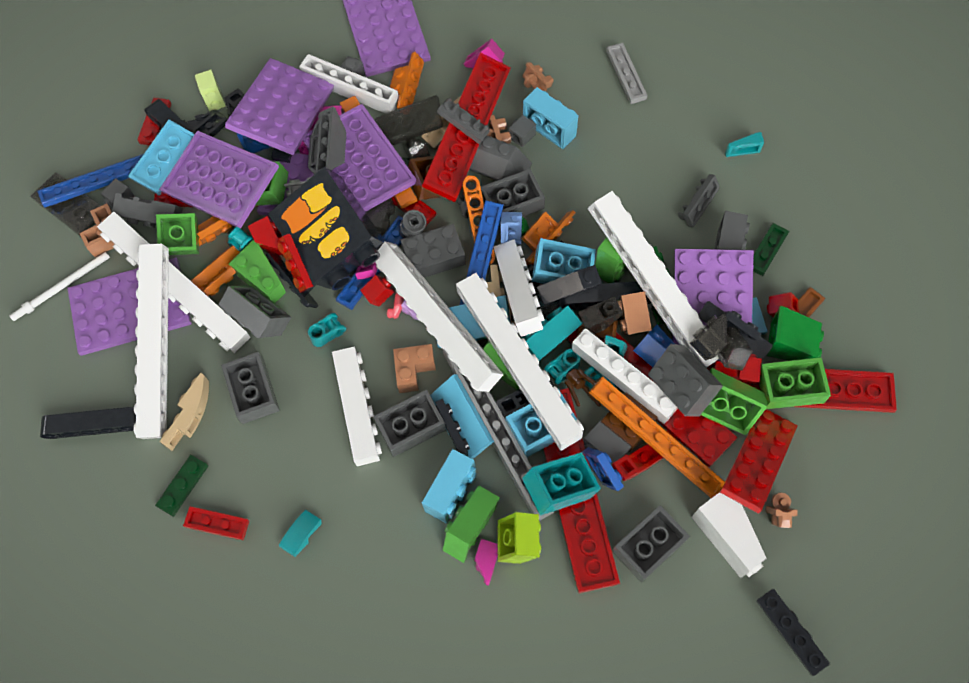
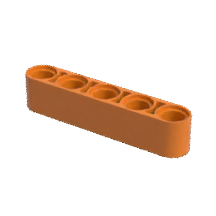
[463,176,495,267]

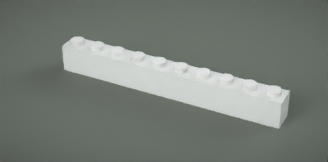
[588,191,724,368]
[97,212,251,354]
[375,241,504,392]
[134,244,169,439]
[456,273,584,451]

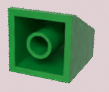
[766,306,824,361]

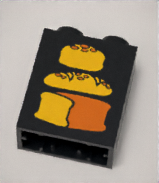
[268,167,385,290]

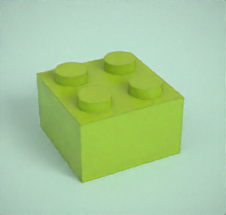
[498,512,541,564]

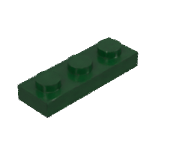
[753,223,790,277]
[155,454,209,517]

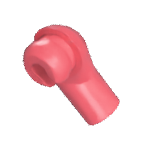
[387,293,404,319]

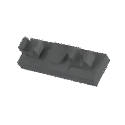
[437,97,490,145]
[678,174,720,227]

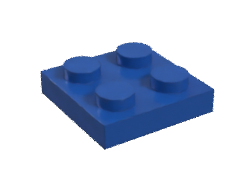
[582,447,624,491]

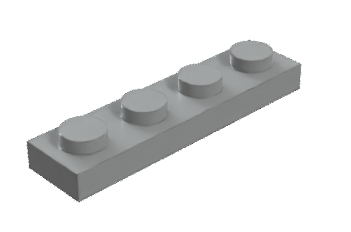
[606,43,647,104]

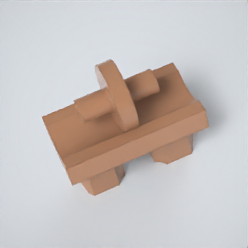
[522,62,554,91]
[487,115,511,144]
[766,492,797,528]

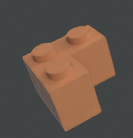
[80,203,115,257]
[617,291,652,335]
[393,344,436,393]

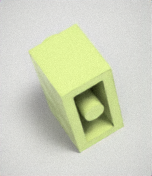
[195,70,226,111]

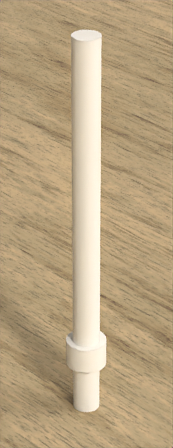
[9,252,110,321]

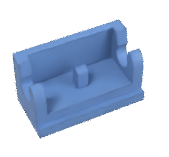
[501,212,522,245]

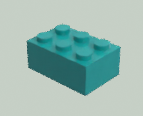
[520,306,583,361]
[522,452,601,516]

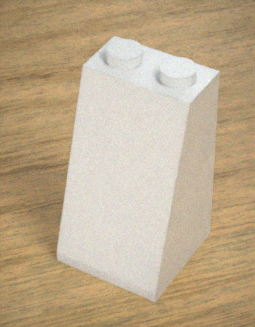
[691,492,766,578]

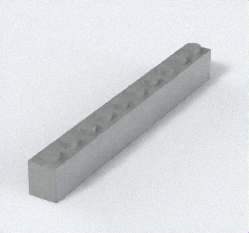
[442,348,554,521]

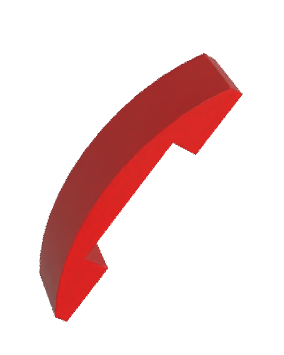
[612,430,681,481]

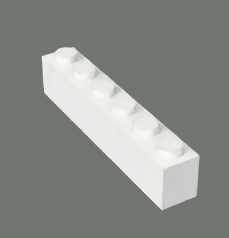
[299,54,399,116]
[494,239,544,337]
[572,328,678,424]
[332,346,382,466]

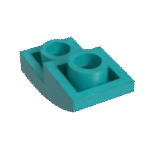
[279,510,322,557]

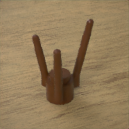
[565,369,601,407]

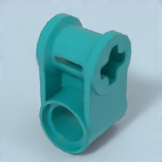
[227,227,253,252]
[308,313,346,347]
[544,348,580,385]

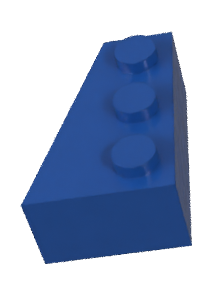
[633,324,675,367]

